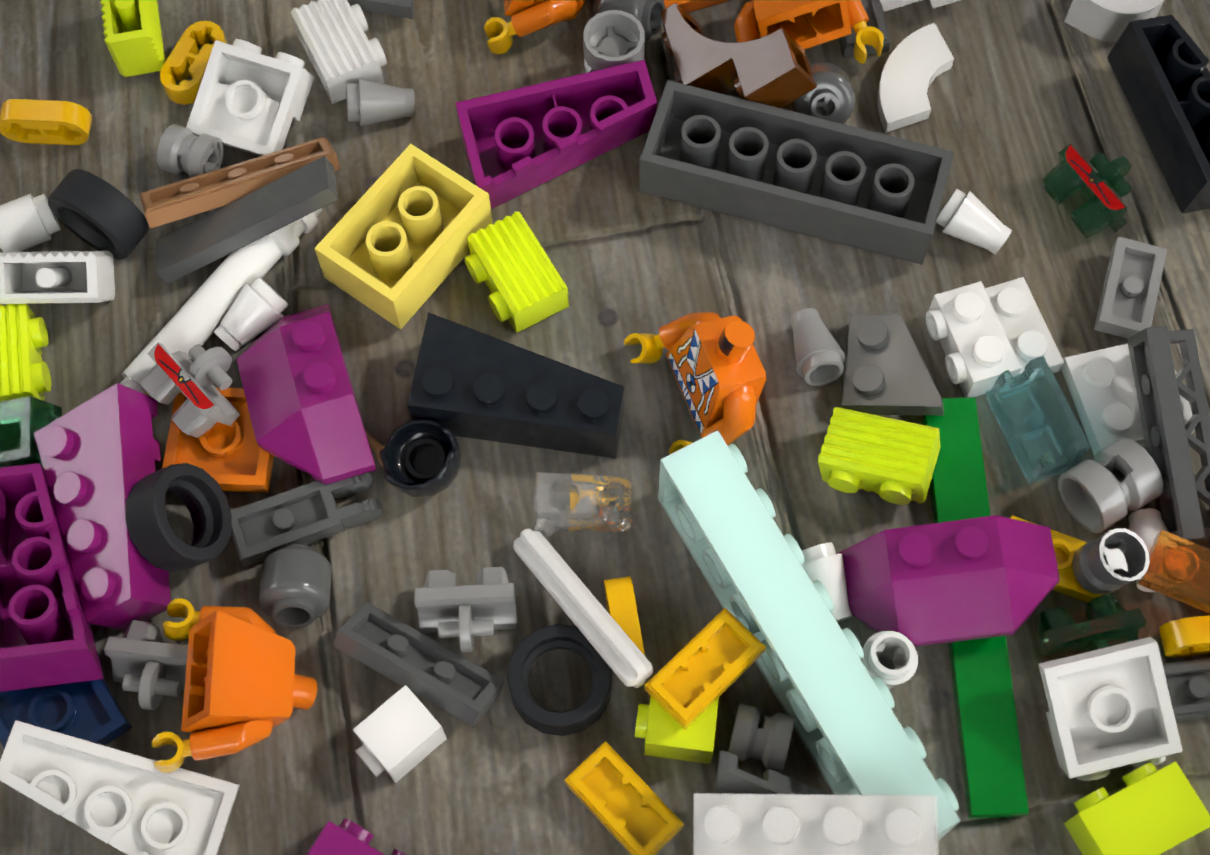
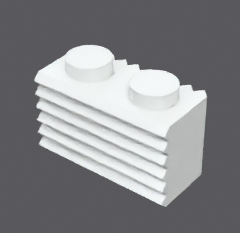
[291,0,387,104]
[0,250,115,304]

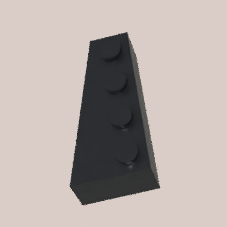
[1107,15,1210,214]
[407,312,624,459]

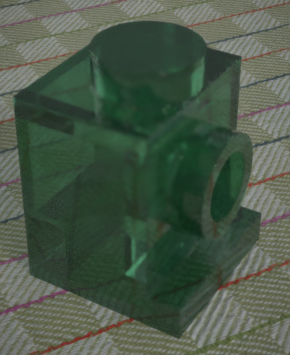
[0,396,62,468]

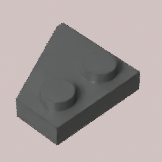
[841,314,944,416]

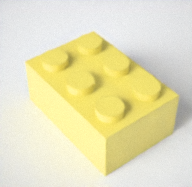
[314,144,493,330]

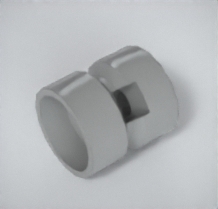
[583,10,645,73]
[1058,438,1163,533]

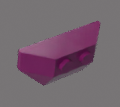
[236,304,377,485]
[836,515,1060,646]

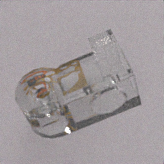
[533,472,633,536]

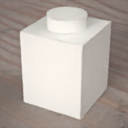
[353,685,447,783]

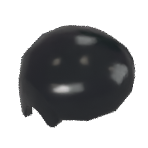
[380,419,461,497]

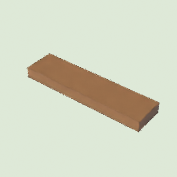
[139,137,341,229]

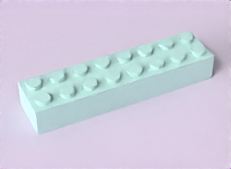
[658,431,961,841]

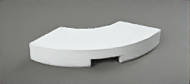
[877,23,954,133]

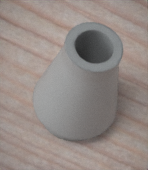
[346,78,415,126]
[790,308,845,386]

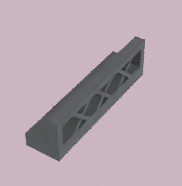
[1127,326,1210,543]

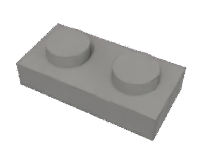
[1094,236,1167,339]

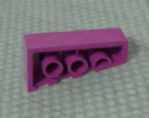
[455,60,657,209]
[34,383,171,630]
[0,463,104,692]

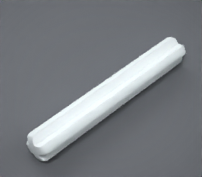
[513,528,653,688]

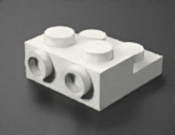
[186,39,314,156]
[926,277,1064,398]
[1038,637,1183,781]

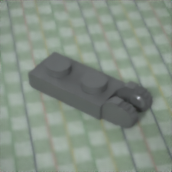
[231,472,383,567]

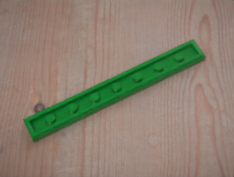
[922,397,1029,819]

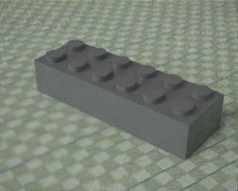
[639,80,954,265]

